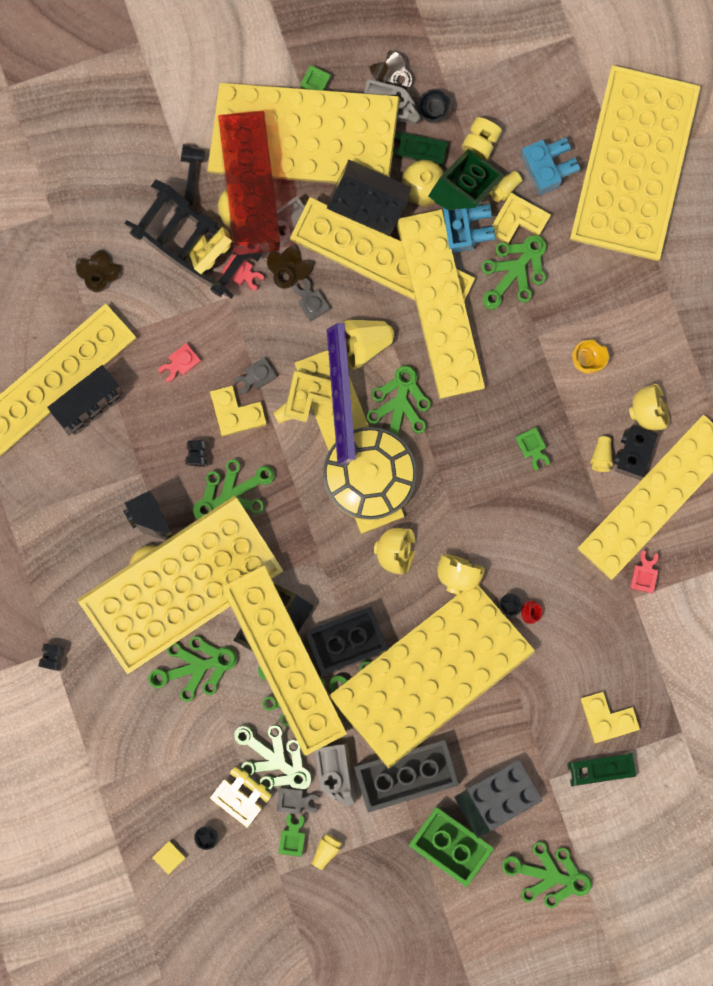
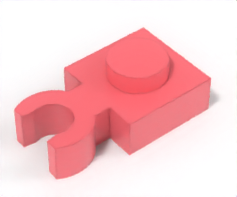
[221,253,264,291]
[158,343,201,383]
[630,550,658,594]

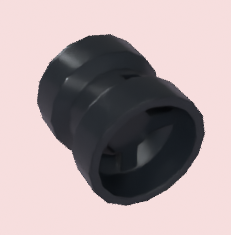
[185,440,210,467]
[498,593,522,619]
[38,643,66,671]
[194,826,219,850]

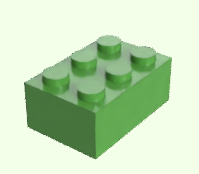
[408,807,494,887]

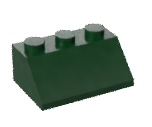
[428,148,505,210]

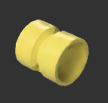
[462,117,502,160]

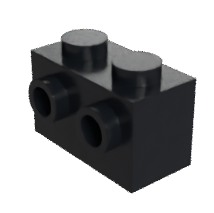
[613,425,658,480]

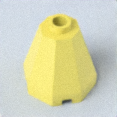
[340,320,394,370]

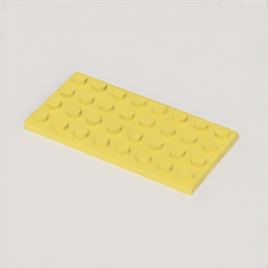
[570,65,700,261]
[208,83,399,184]
[77,495,283,674]
[329,585,535,769]

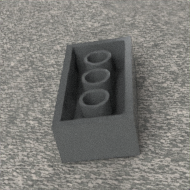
[354,740,459,813]

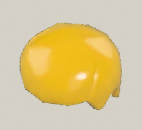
[571,340,610,374]

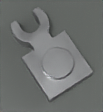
[293,278,330,322]
[233,357,277,395]
[276,788,319,814]

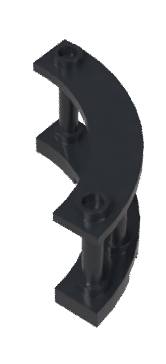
[124,179,263,299]

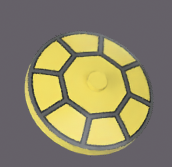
[323,427,416,521]

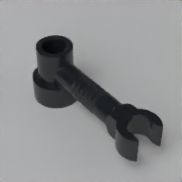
[180,144,205,206]

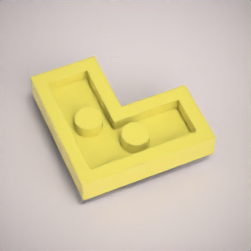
[492,193,551,244]
[190,227,232,274]
[283,371,333,422]
[210,386,267,437]
[580,692,640,744]

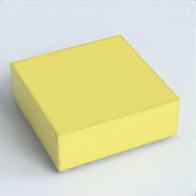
[152,841,185,875]

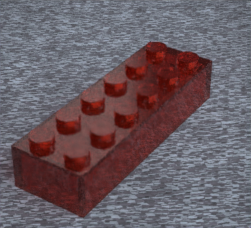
[218,111,280,255]

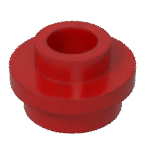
[521,601,542,624]

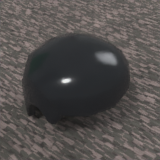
[417,89,452,124]

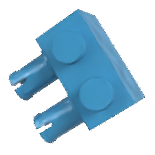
[520,137,580,196]
[443,203,496,253]

